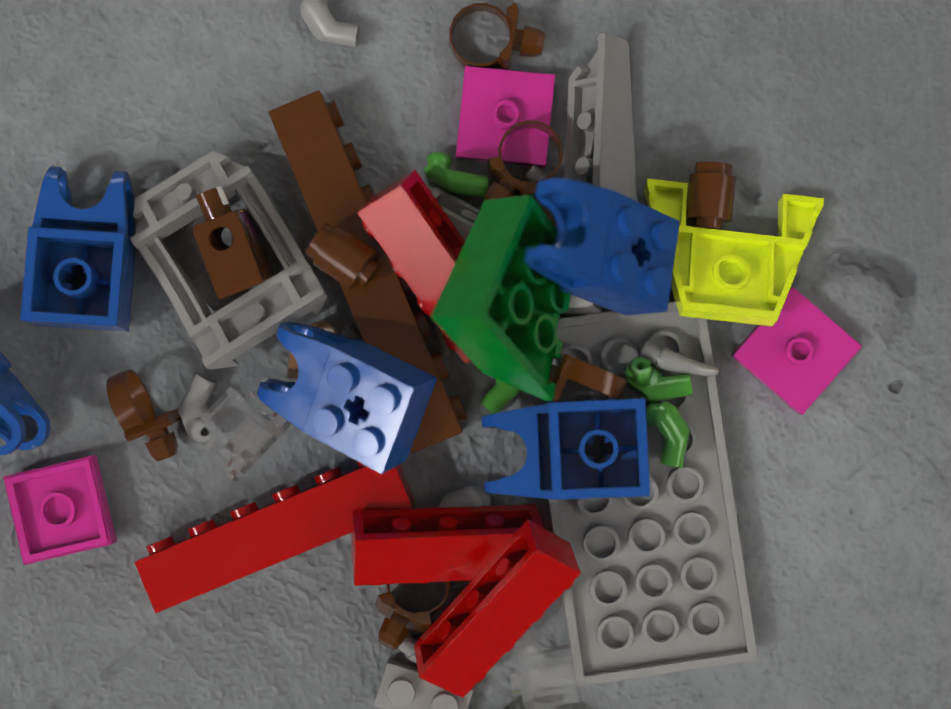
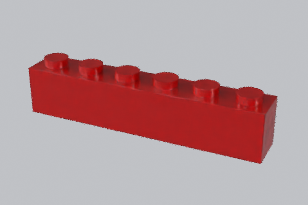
[134,461,415,614]

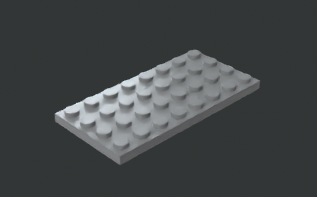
[532,302,758,687]

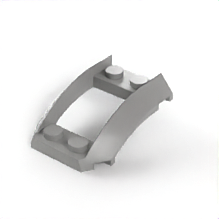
[130,151,327,370]

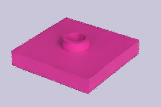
[456,66,555,168]
[730,287,862,415]
[3,454,117,565]

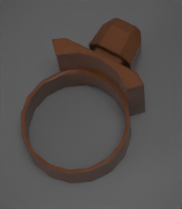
[449,2,545,70]
[484,120,563,200]
[549,354,628,402]
[106,369,181,461]
[375,581,450,650]

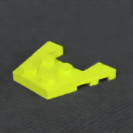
[644,178,824,327]

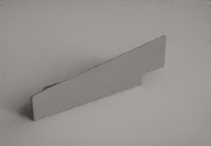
[564,32,637,201]

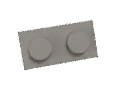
[373,658,474,709]

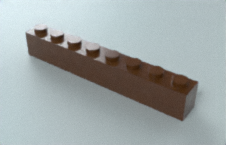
[268,90,468,454]

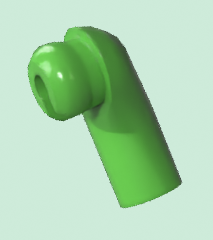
[424,152,488,198]
[625,357,693,402]
[646,401,689,468]

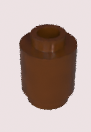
[686,162,736,230]
[306,223,380,290]

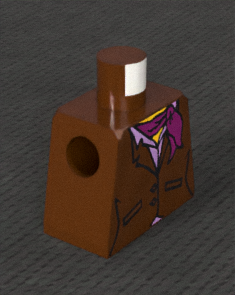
[192,186,275,299]

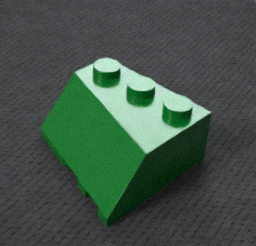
[431,195,571,401]

